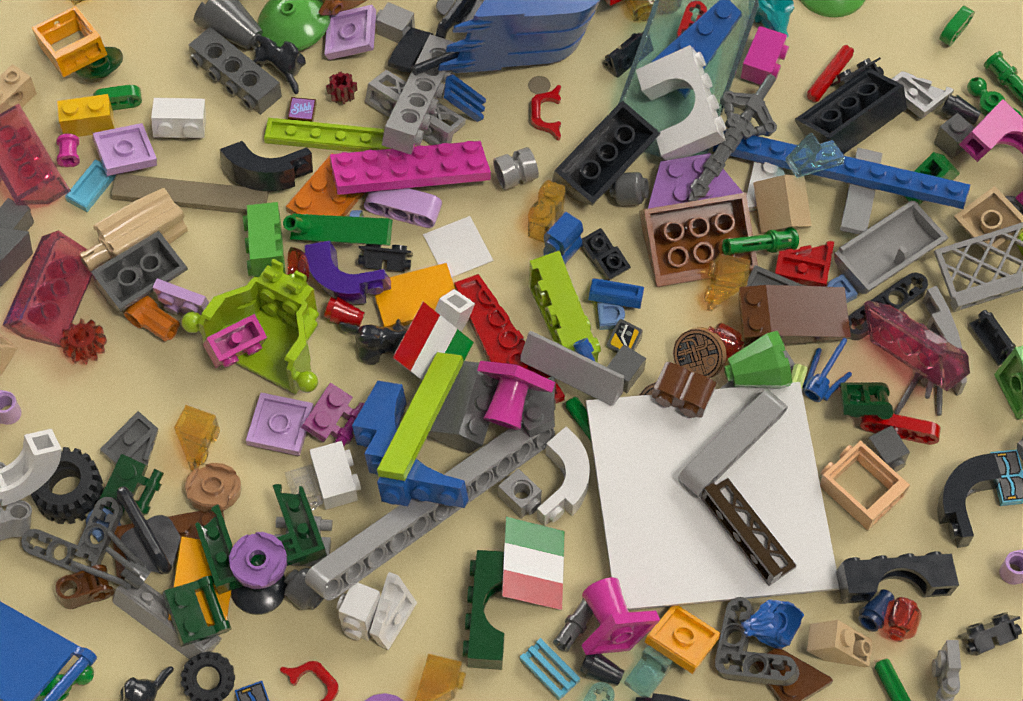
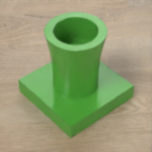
[994,346,1023,420]

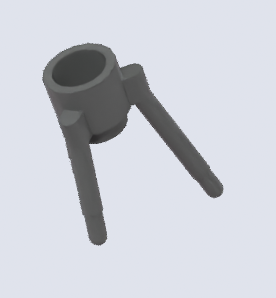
[894,359,945,416]
[75,531,151,590]

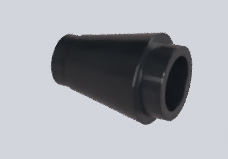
[941,94,981,125]
[579,654,625,686]

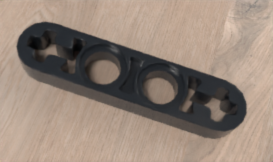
[848,272,928,340]

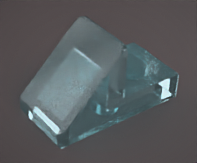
[786,133,845,178]
[624,645,675,698]

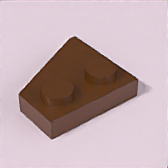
[753,648,833,701]

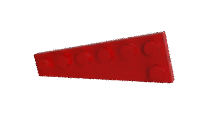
[454,274,565,403]

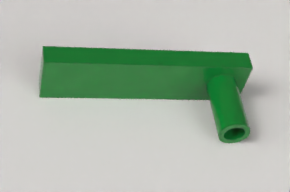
[283,213,393,246]

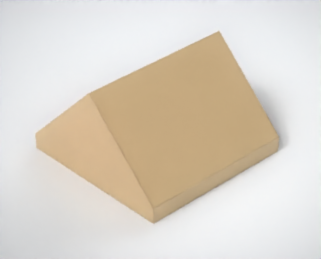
[753,175,812,233]
[954,186,1023,255]

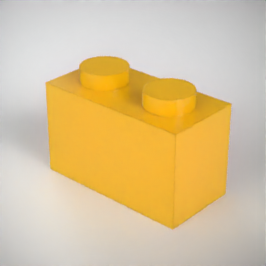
[57,94,115,137]

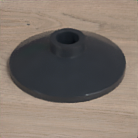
[231,574,287,615]

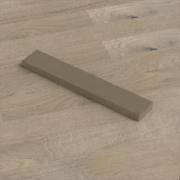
[111,174,269,214]

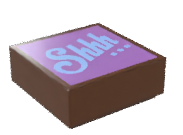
[288,97,317,122]

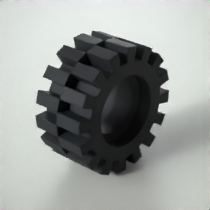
[181,651,235,701]

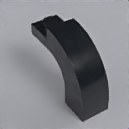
[219,141,313,191]
[937,453,1002,548]

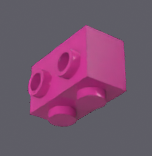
[740,26,789,85]
[203,314,267,368]

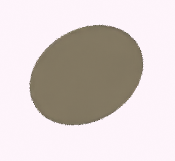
[528,76,551,94]

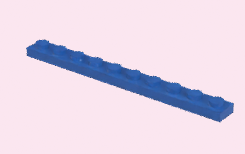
[713,129,971,209]

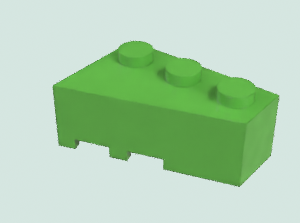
[243,202,286,277]

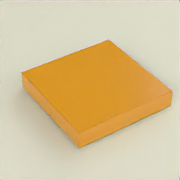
[644,606,721,674]

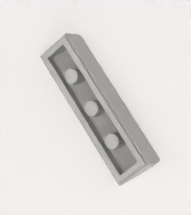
[521,331,624,406]
[113,582,222,659]

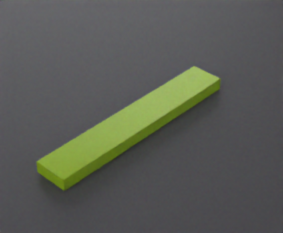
[264,117,417,152]
[377,352,464,481]

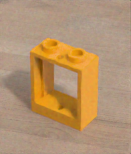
[32,6,107,77]

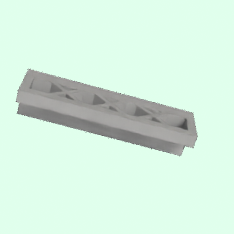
[365,70,466,145]

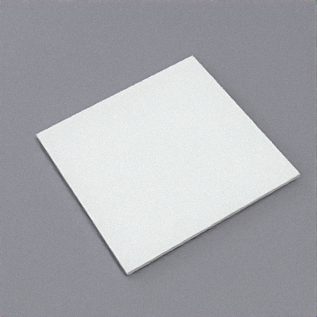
[586,382,839,610]

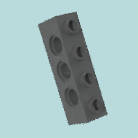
[188,27,282,115]

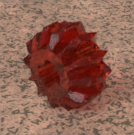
[60,318,107,365]

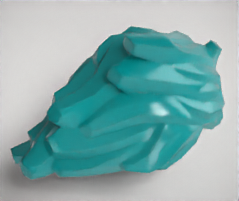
[749,0,794,38]

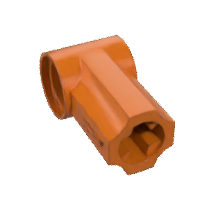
[124,295,180,342]

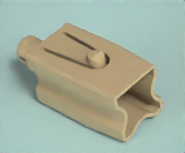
[79,188,188,271]

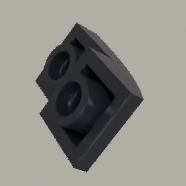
[388,27,433,73]
[581,228,631,281]

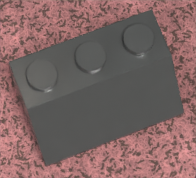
[91,231,188,312]
[428,361,499,454]

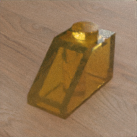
[415,654,466,701]

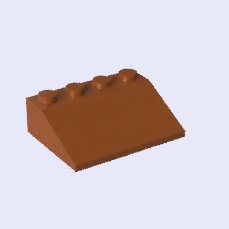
[639,192,758,287]

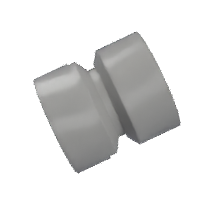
[493,147,539,190]

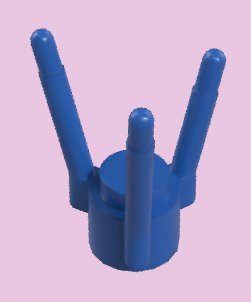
[802,338,852,402]

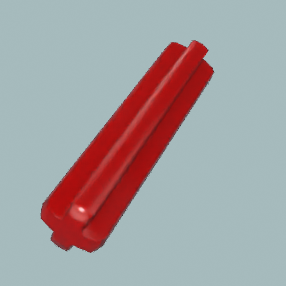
[807,45,854,102]

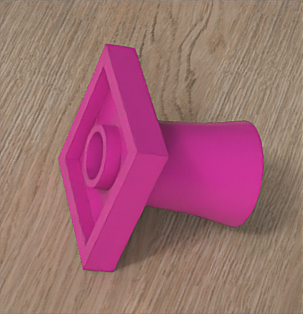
[477,361,555,430]
[582,577,660,655]

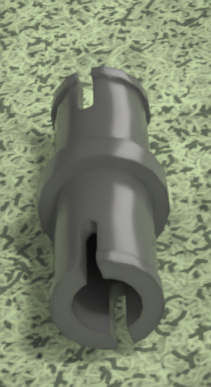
[553,598,594,652]

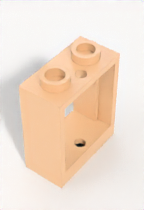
[820,440,910,530]

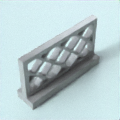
[934,222,1023,312]

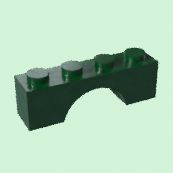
[462,550,505,670]

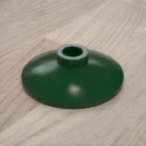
[75,47,123,79]

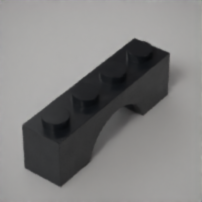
[836,551,959,604]

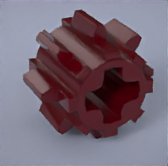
[326,71,358,104]

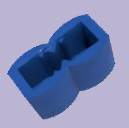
[543,212,583,264]

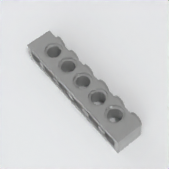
[382,34,455,154]

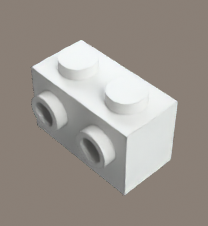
[151,98,206,138]
[310,441,361,510]
[337,583,380,641]

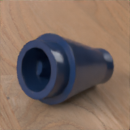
[858,589,895,632]

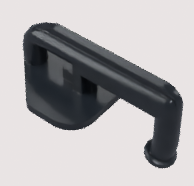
[435,0,483,39]
[117,486,180,574]

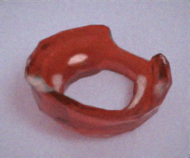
[287,247,309,282]

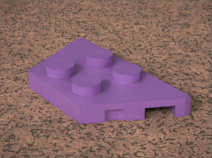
[648,153,743,208]

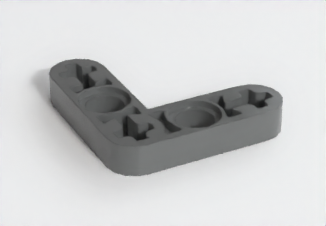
[21,497,123,572]
[715,597,799,686]

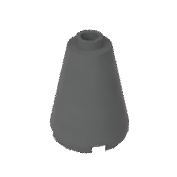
[193,0,263,50]

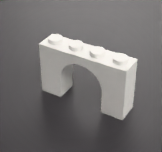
[636,45,726,160]

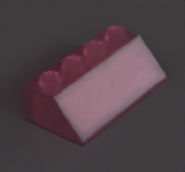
[0,103,71,205]
[3,230,95,347]
[864,301,970,392]

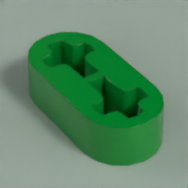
[939,5,975,46]
[93,85,142,111]

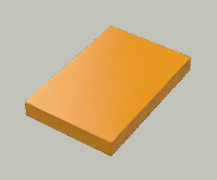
[374,263,456,327]
[168,537,231,627]

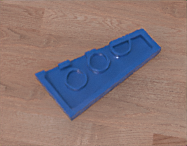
[651,0,742,99]

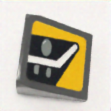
[606,319,643,353]

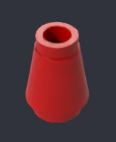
[324,297,365,327]

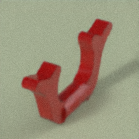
[531,85,561,141]
[280,661,339,701]

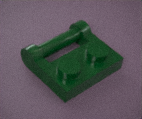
[840,382,894,420]
[163,575,232,647]

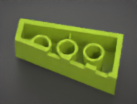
[529,251,601,363]

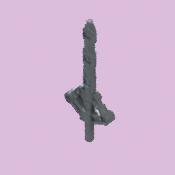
[688,74,777,202]

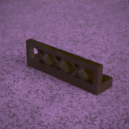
[701,478,797,586]

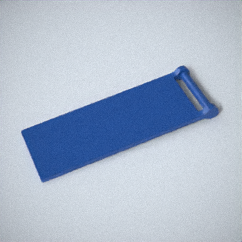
[0,601,97,701]

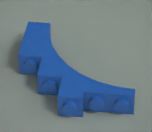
[352,380,469,508]

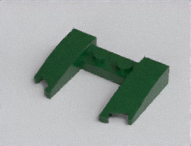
[195,484,327,595]

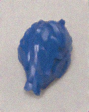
[741,599,804,649]

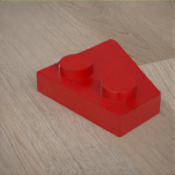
[775,241,835,287]

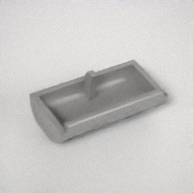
[834,201,949,294]

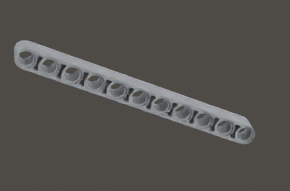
[305,425,555,600]

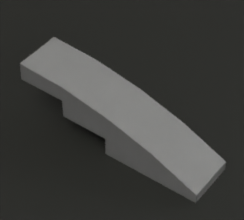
[840,148,882,235]
[923,286,967,396]

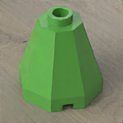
[724,331,793,389]

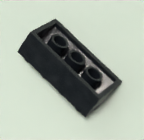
[795,67,907,155]
[552,100,661,206]

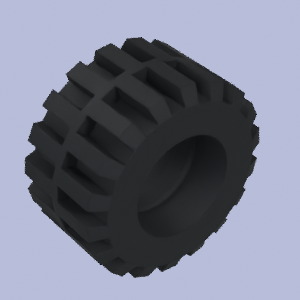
[31,447,104,524]

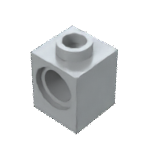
[498,468,542,519]

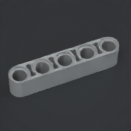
[678,389,788,497]

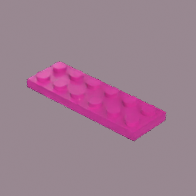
[330,141,491,195]

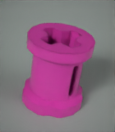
[56,134,80,167]

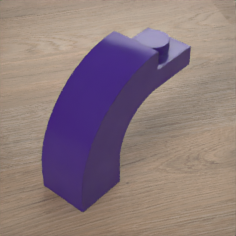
[305,241,391,304]

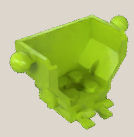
[182,259,319,394]

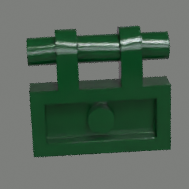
[99,454,164,517]

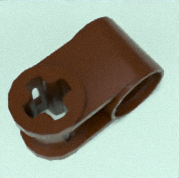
[55,564,114,609]

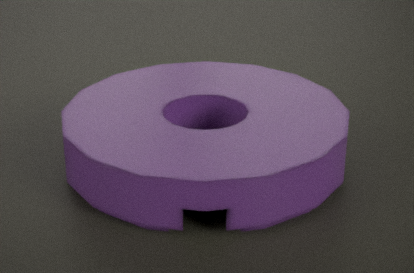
[229,532,287,589]

